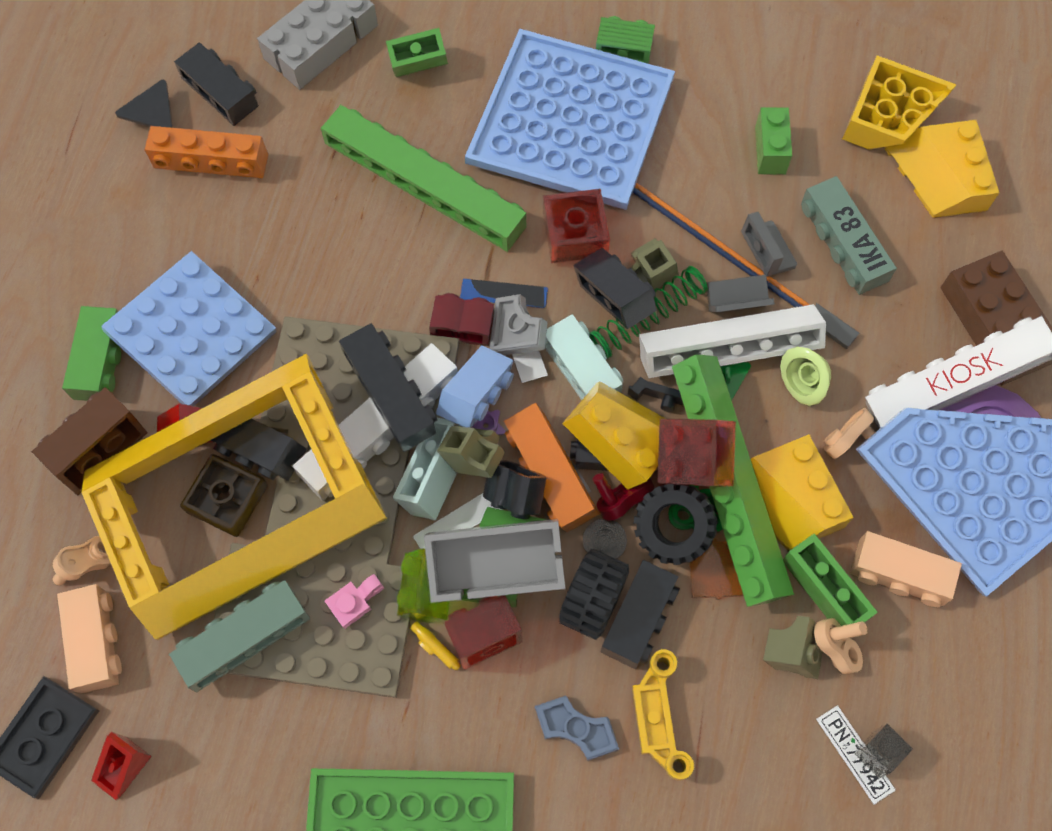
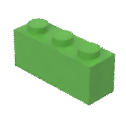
[62,306,121,401]
[783,534,878,626]

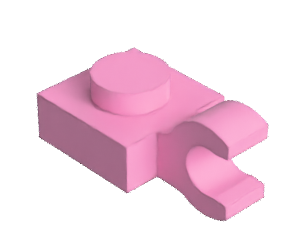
[325,574,384,629]

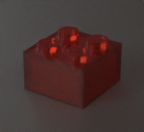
[543,188,610,263]
[657,419,736,486]
[444,595,523,670]

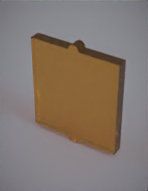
[689,538,744,600]

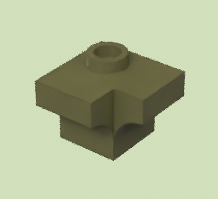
[631,238,679,289]
[437,426,505,478]
[763,616,823,679]

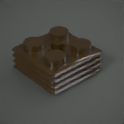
[180,454,268,537]

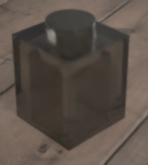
[854,724,913,778]

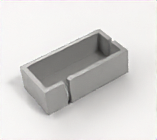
[257,0,378,90]
[424,519,565,603]

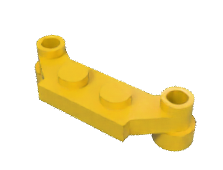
[632,649,694,781]

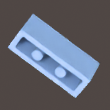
[436,345,514,428]

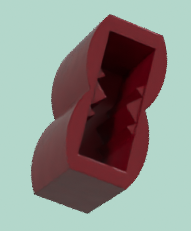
[429,293,494,345]

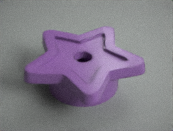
[471,410,505,435]

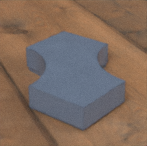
[535,696,619,761]

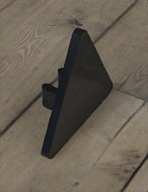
[115,80,173,128]

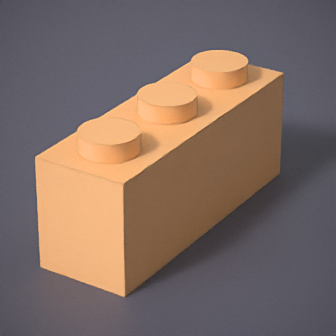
[850,531,962,607]
[57,584,122,694]

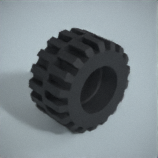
[634,483,718,565]
[559,548,629,640]

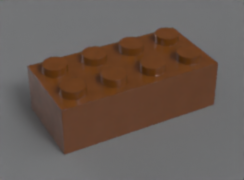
[940,250,1052,386]

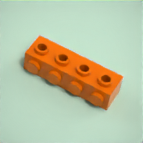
[144,126,268,178]
[504,402,600,533]

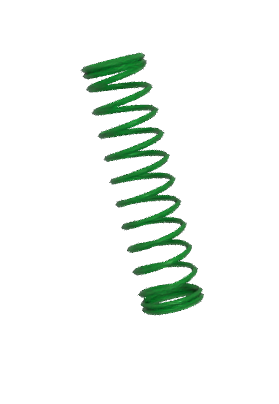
[589,266,708,359]

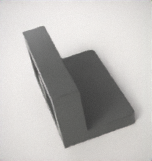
[741,211,797,277]
[707,275,775,312]

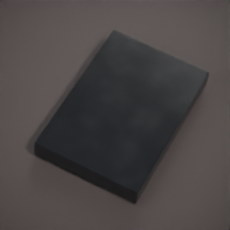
[0,676,100,799]

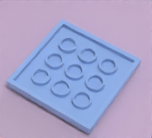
[101,251,276,406]

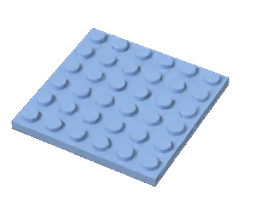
[465,29,675,210]

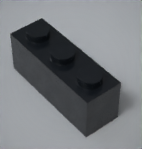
[174,42,259,126]
[573,248,657,329]
[210,418,307,481]
[601,560,680,670]

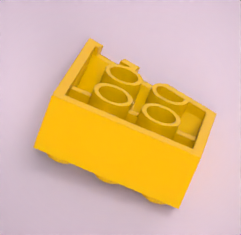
[842,55,957,149]
[884,120,999,218]
[562,381,680,489]
[751,434,854,551]

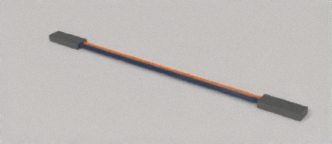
[633,182,859,349]

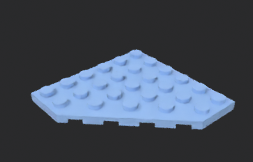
[856,408,1052,597]

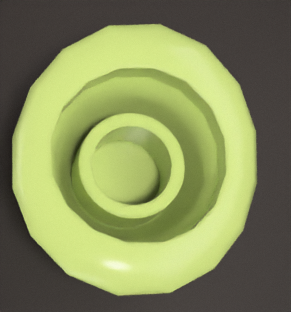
[780,346,831,406]

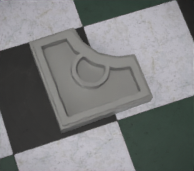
[489,294,547,355]

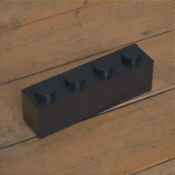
[339,323,438,452]

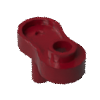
[592,473,654,520]

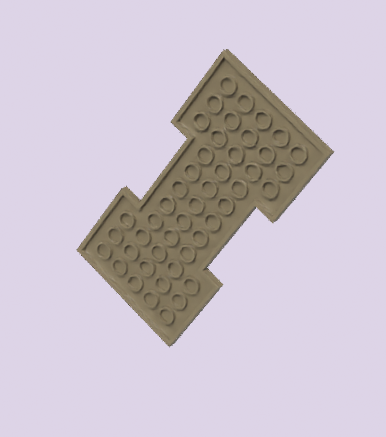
[214,316,460,698]

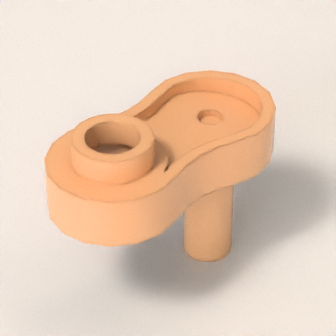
[824,408,876,459]
[53,536,111,586]
[814,618,867,674]

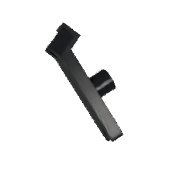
[627,377,684,412]

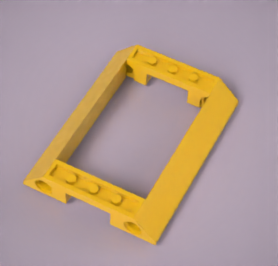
[82,354,387,640]

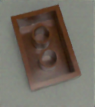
[31,387,148,496]

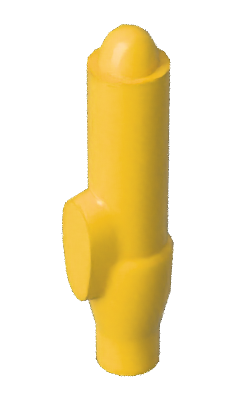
[410,621,460,670]

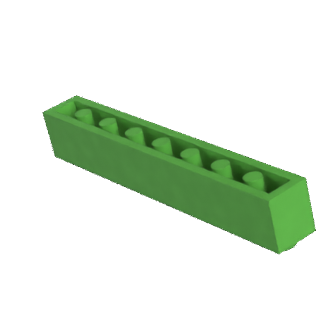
[321,105,527,252]
[672,354,794,607]

